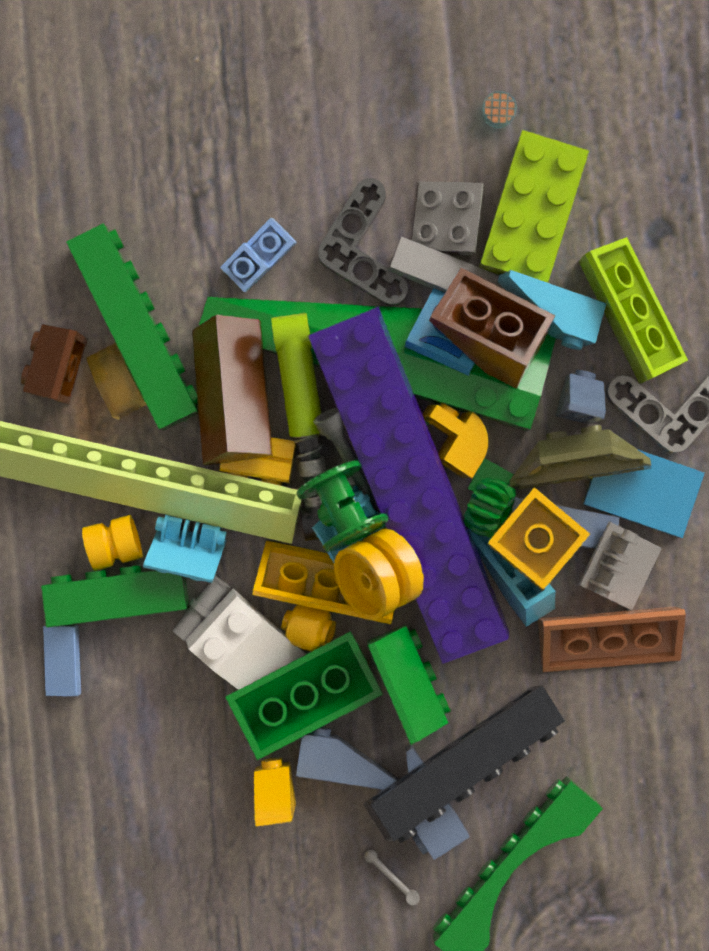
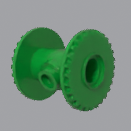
[296,460,388,552]

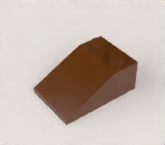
[429,268,555,389]

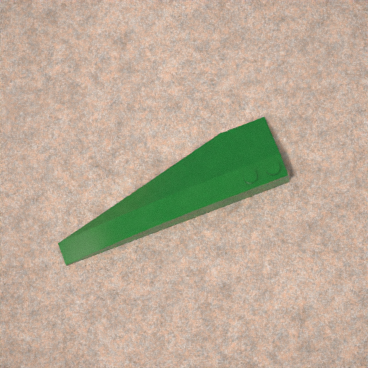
[199,297,556,432]

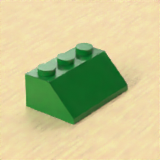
[367,624,451,744]

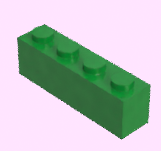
[41,565,189,627]

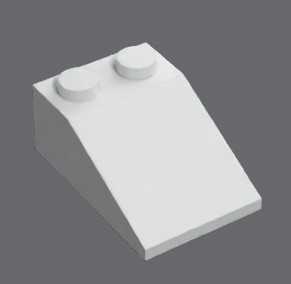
[186,588,307,690]

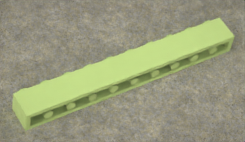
[0,421,302,544]

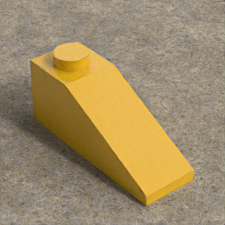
[254,758,296,827]

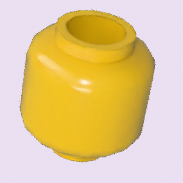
[281,605,336,652]

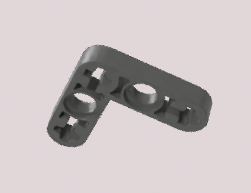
[318,178,408,306]

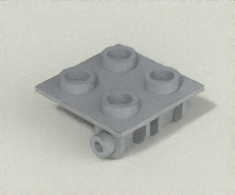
[412,181,484,256]
[578,522,662,610]

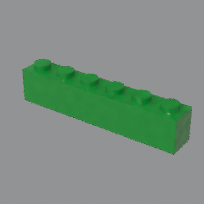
[66,223,199,431]

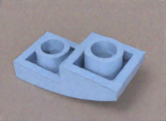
[220,218,297,292]

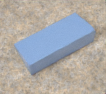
[43,625,81,696]

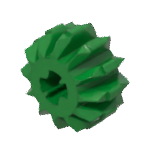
[464,477,516,538]

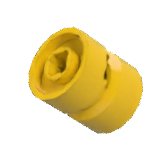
[82,515,143,571]

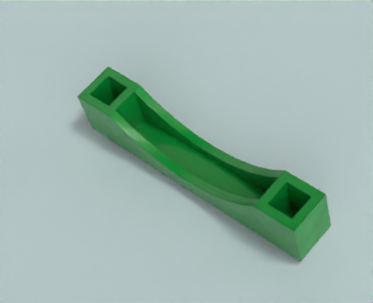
[433,776,603,951]

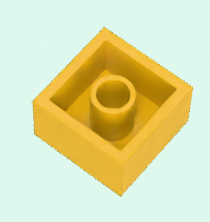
[488,487,590,591]

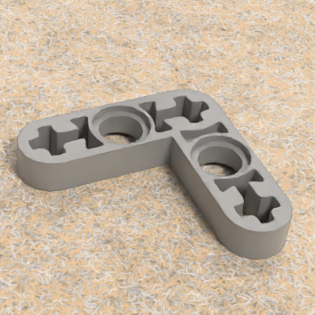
[606,374,709,453]

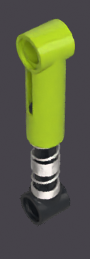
[271,313,326,541]

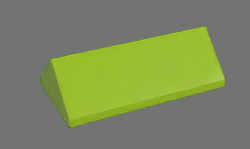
[578,237,688,384]

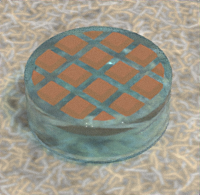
[482,91,517,128]

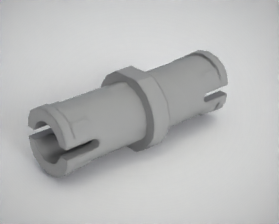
[172,575,231,642]

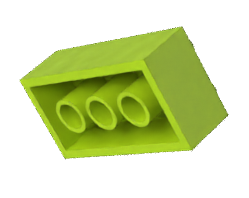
[478,130,589,283]

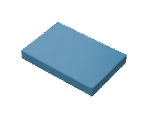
[583,450,705,538]

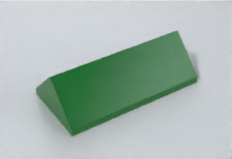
[225,631,383,760]

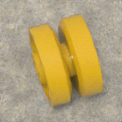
[334,528,424,621]

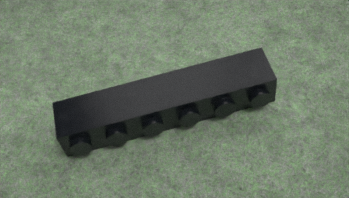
[363,685,565,843]

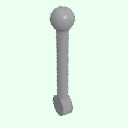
[364,849,420,905]

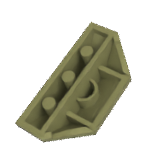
[509,425,651,490]

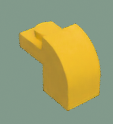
[422,403,488,478]

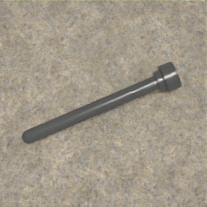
[314,408,387,529]

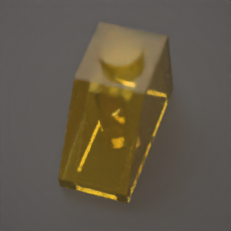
[86,342,147,419]

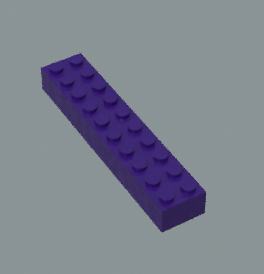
[308,306,509,664]

